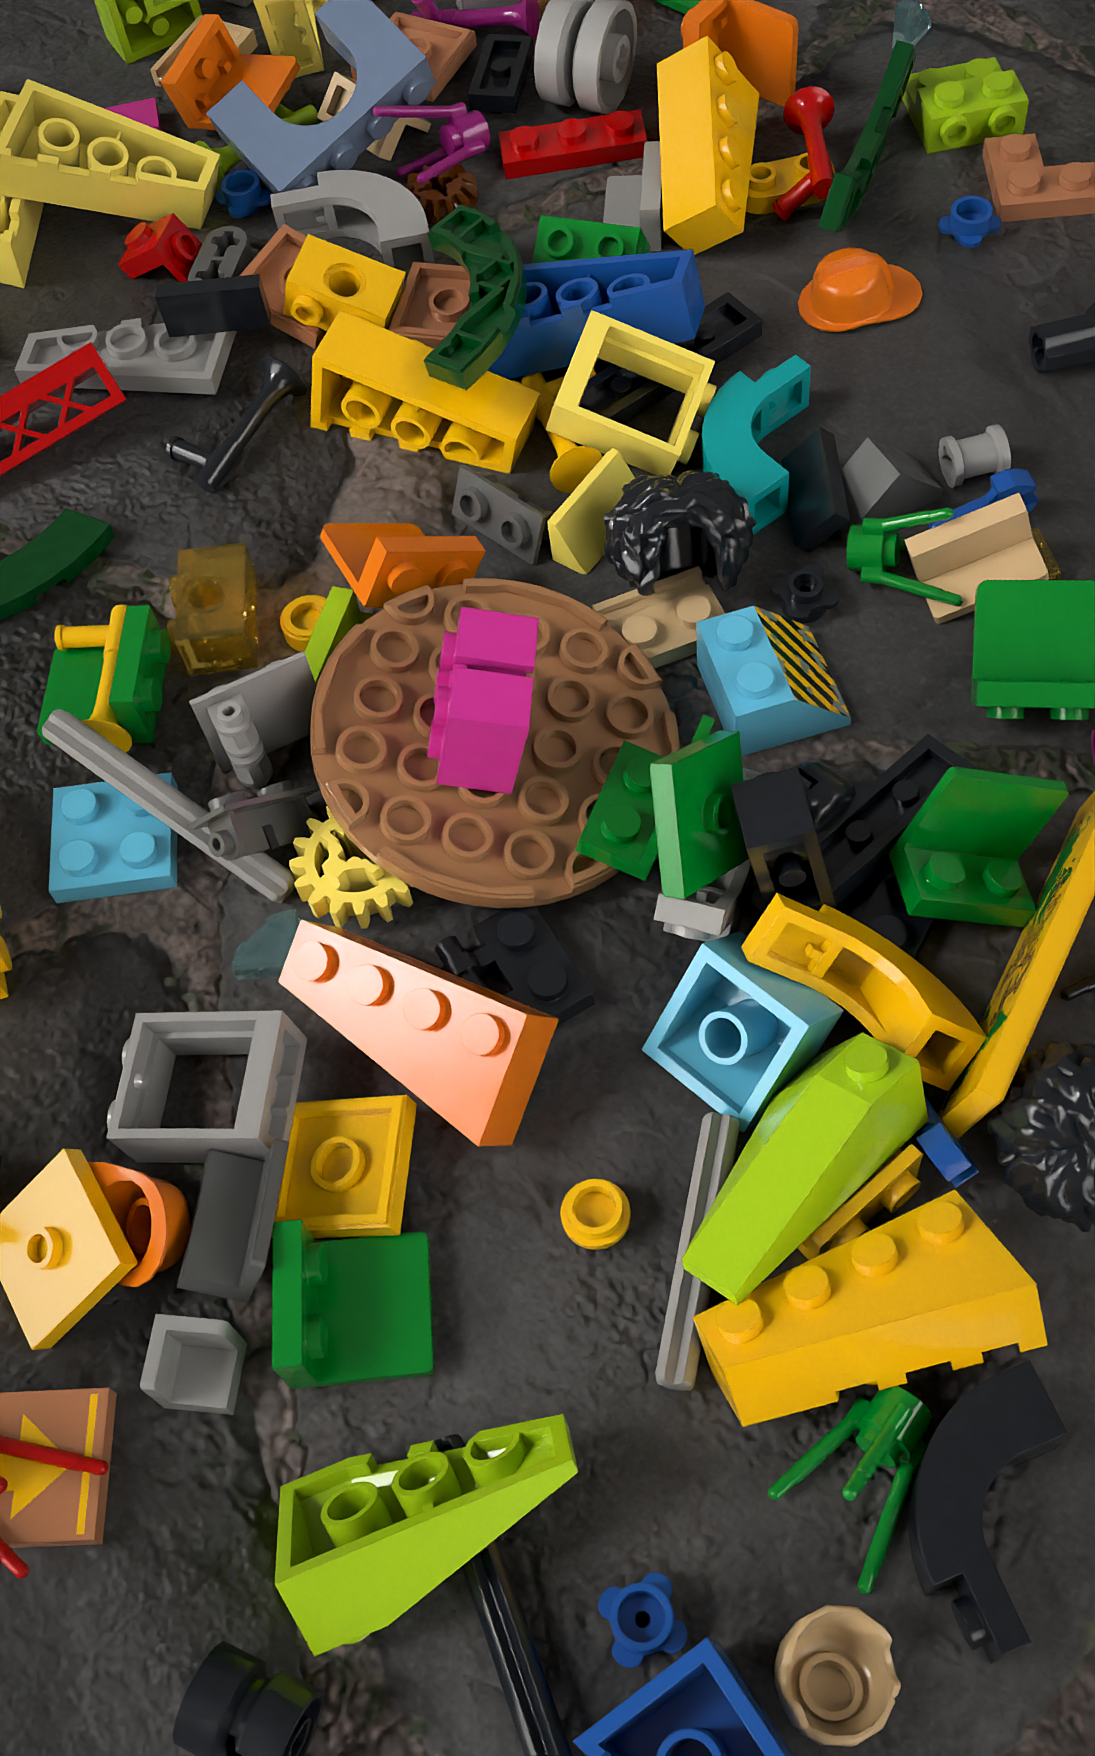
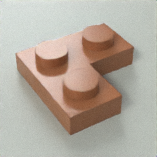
[982,133,1095,222]

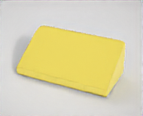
[547,448,635,575]

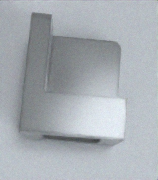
[140,1314,247,1415]

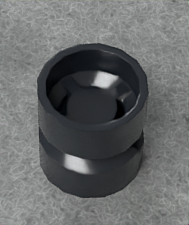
[173,1641,325,1756]

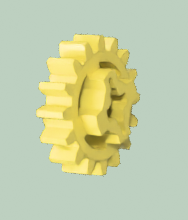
[289,806,413,929]

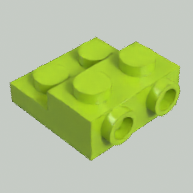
[902,57,1029,154]

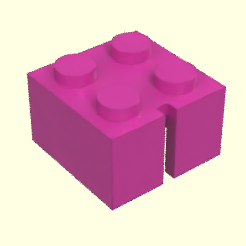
[427,607,539,794]

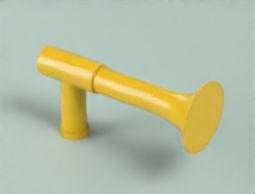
[521,369,603,494]
[55,605,132,753]

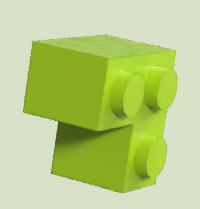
[94,0,203,65]

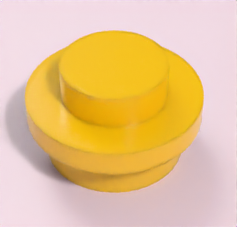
[560,1179,631,1250]

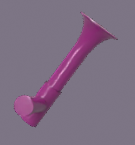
[411,0,539,41]

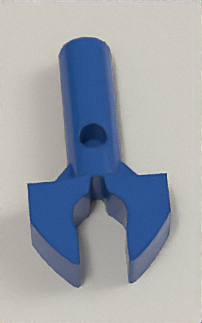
[928,469,1040,529]
[916,1096,979,1188]

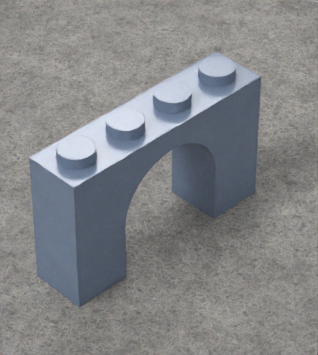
[206,0,436,194]

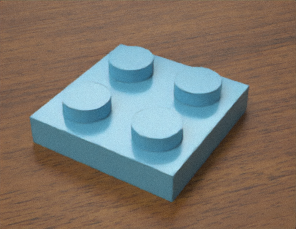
[49,772,178,903]

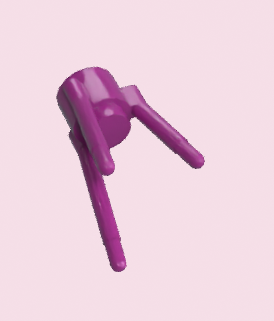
[372,102,490,184]

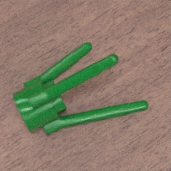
[847,507,963,606]
[768,1386,934,1595]

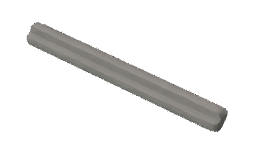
[42,709,296,903]

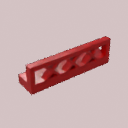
[0,342,128,477]

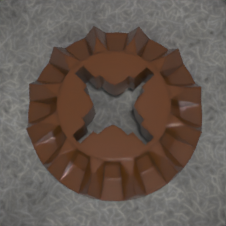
[404,164,479,224]

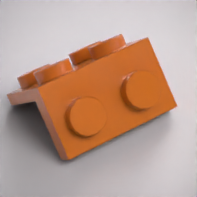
[681,0,799,107]
[160,14,300,130]
[320,523,486,608]

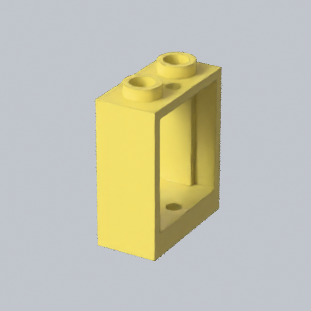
[253,0,324,78]
[545,310,717,476]

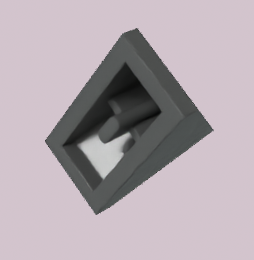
[836,437,943,544]

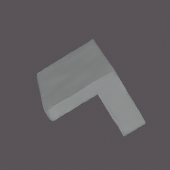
[603,141,663,251]

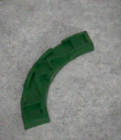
[818,40,916,233]
[423,204,527,390]
[0,508,116,620]

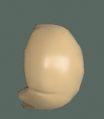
[774,1605,901,1747]

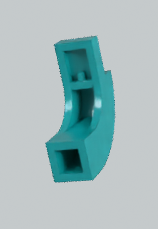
[702,355,811,535]

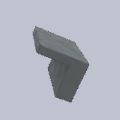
[177,1138,289,1303]

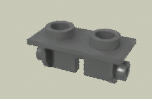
[452,464,554,566]
[188,780,320,861]

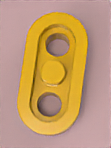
[746,153,835,214]

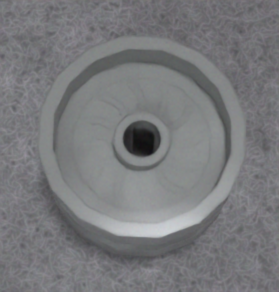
[534,0,637,115]

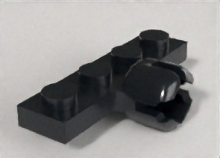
[742,734,976,920]

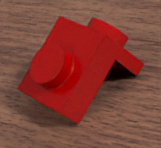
[118,213,202,282]

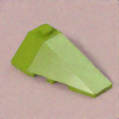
[681,1032,928,1305]
[275,1414,578,1657]

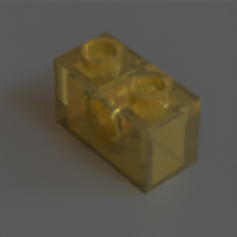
[167,542,258,675]

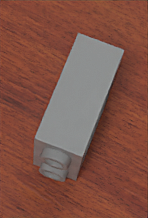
[106,1010,308,1163]

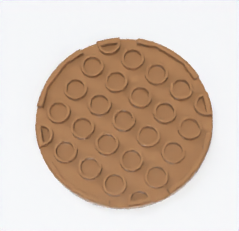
[310,578,680,908]

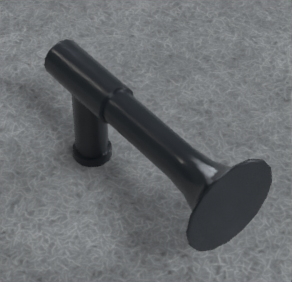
[166,356,307,493]

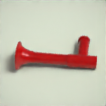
[772,86,835,221]

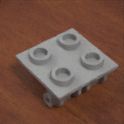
[189,651,317,789]

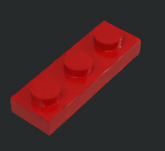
[498,109,648,180]

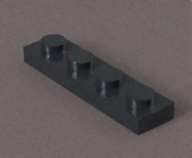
[579,292,762,424]

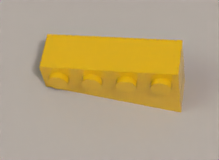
[657,36,760,255]
[310,311,540,474]
[693,1190,1048,1427]

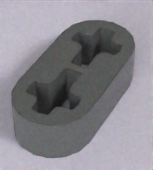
[188,226,253,281]

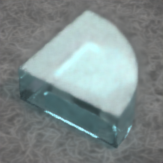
[892,0,931,49]
[232,909,301,980]

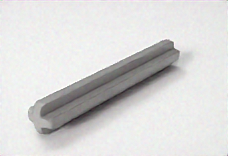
[655,1112,739,1391]

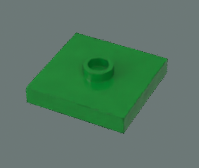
[650,730,750,899]

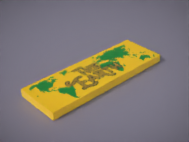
[938,791,1095,1138]

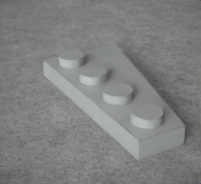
[14,318,237,395]

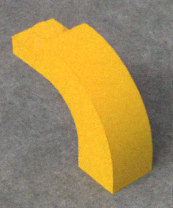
[741,893,988,1091]

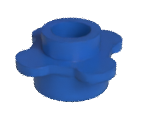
[216,169,271,218]
[938,196,1002,248]
[598,1572,687,1668]

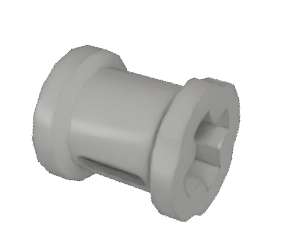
[938,424,1011,488]

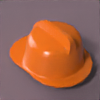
[798,247,923,332]
[88,1162,191,1287]

